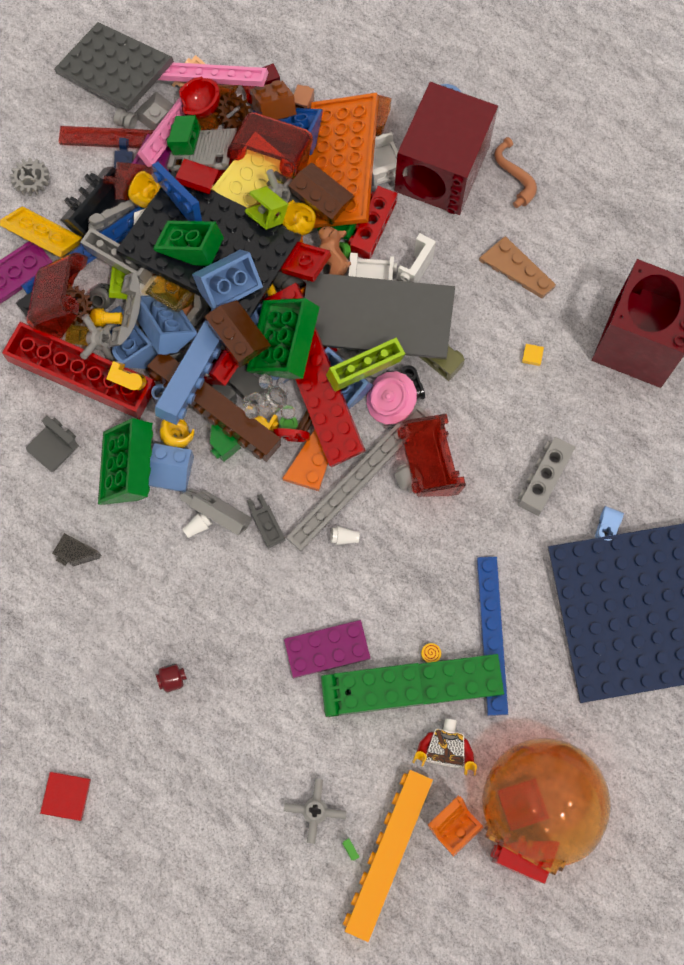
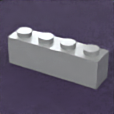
[80,228,153,285]

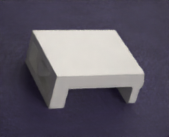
[372,132,407,186]
[397,233,436,283]
[348,253,397,280]

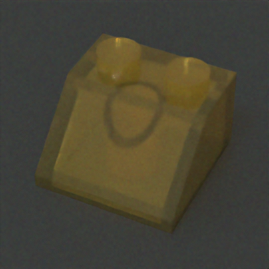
[145,276,194,312]

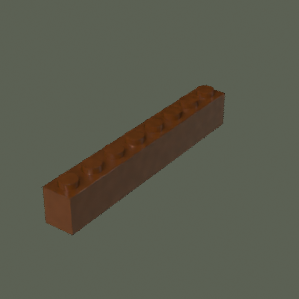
[147,354,281,462]

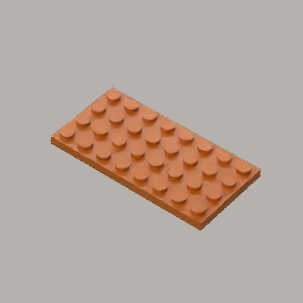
[304,93,379,228]

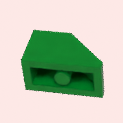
[210,425,241,462]

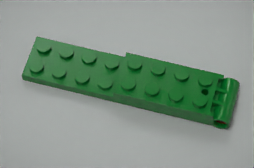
[321,654,504,717]

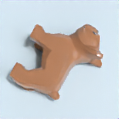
[318,226,351,276]

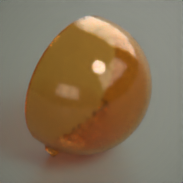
[482,738,611,875]

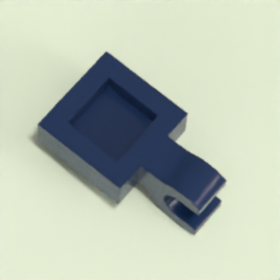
[114,138,134,170]

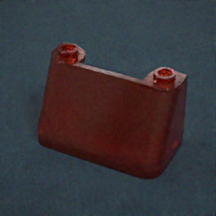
[227,112,313,179]
[27,252,88,339]
[397,414,466,497]

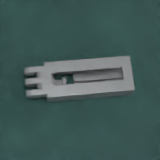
[180,489,252,535]

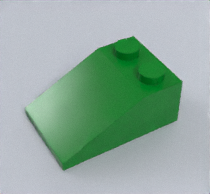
[153,221,224,266]

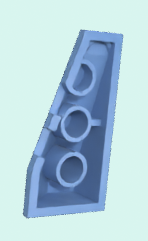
[109,306,158,369]

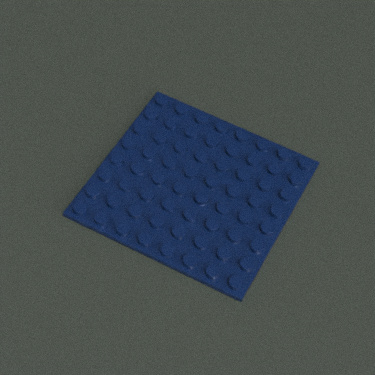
[548,523,684,703]

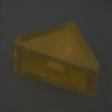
[66,324,89,346]

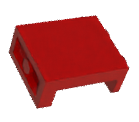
[204,349,238,386]

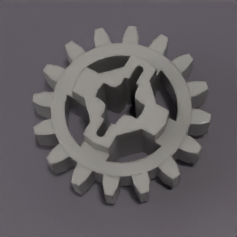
[10,158,50,196]

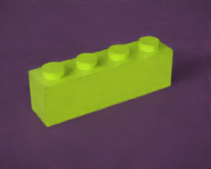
[326,337,405,392]

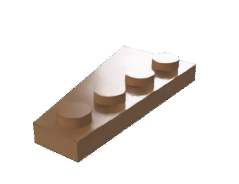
[479,236,556,298]

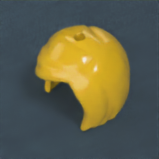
[128,171,161,208]
[282,200,316,236]
[159,419,195,448]

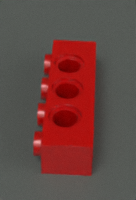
[348,186,398,259]

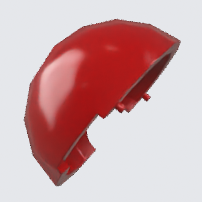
[179,76,221,120]

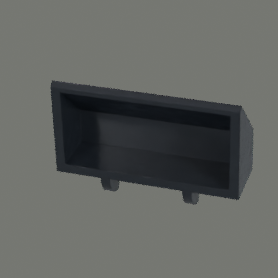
[61,167,130,239]

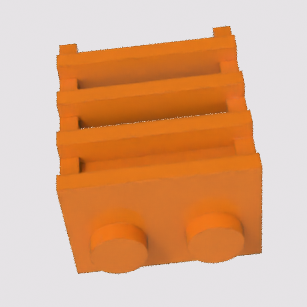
[428,795,484,857]

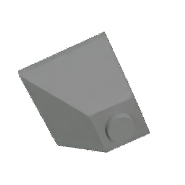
[135,92,174,131]

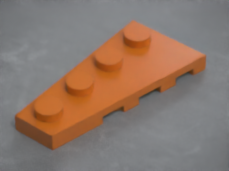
[282,429,328,491]

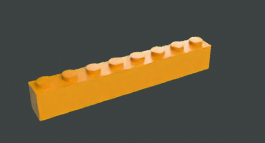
[342,770,433,942]

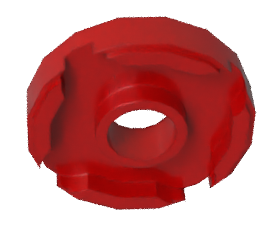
[272,428,310,442]

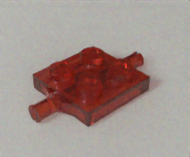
[103,162,153,200]

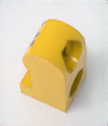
[106,361,147,390]

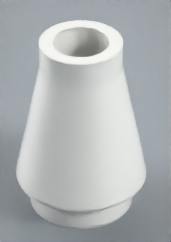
[182,513,212,538]
[330,526,360,545]

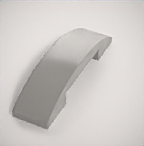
[109,272,141,347]

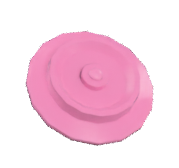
[367,371,417,425]

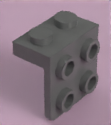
[26,415,79,472]

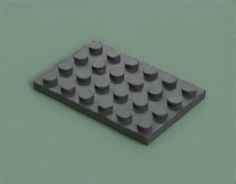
[54,22,174,110]

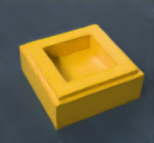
[522,344,544,366]

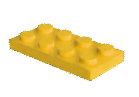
[0,206,83,257]

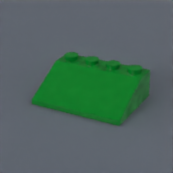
[247,298,320,379]
[98,418,153,505]

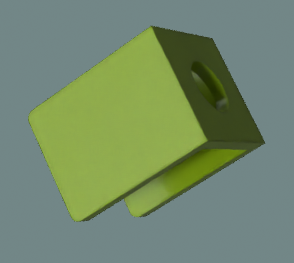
[245,186,288,230]

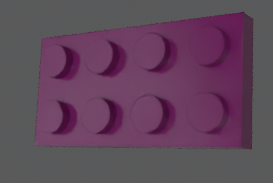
[0,241,53,304]
[284,620,371,679]

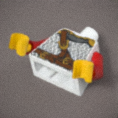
[412,719,477,776]

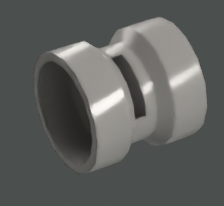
[114,107,138,131]

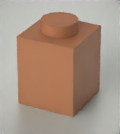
[294,84,315,109]

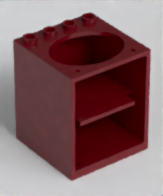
[394,82,498,215]
[591,259,684,388]

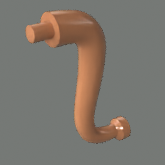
[494,137,537,208]

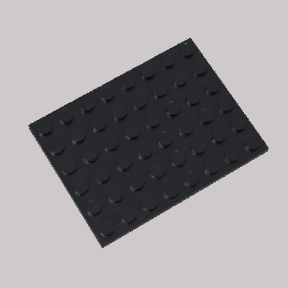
[116,171,301,318]

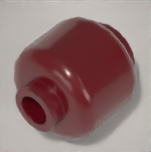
[155,663,187,693]

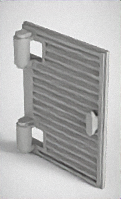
[167,128,237,173]

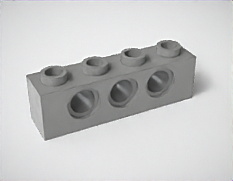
[518,437,575,516]

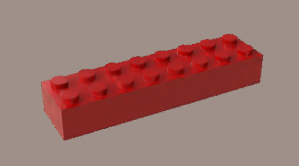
[2,322,155,420]

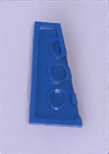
[152,162,202,221]

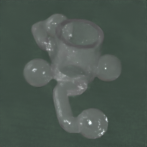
[242,374,299,420]

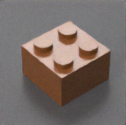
[250,80,297,124]

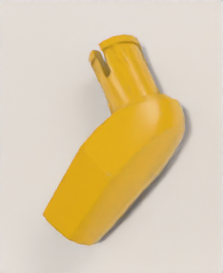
[89,308,123,327]

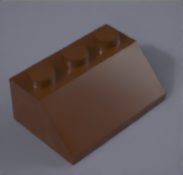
[288,163,355,225]
[204,300,271,368]

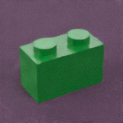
[167,115,201,155]

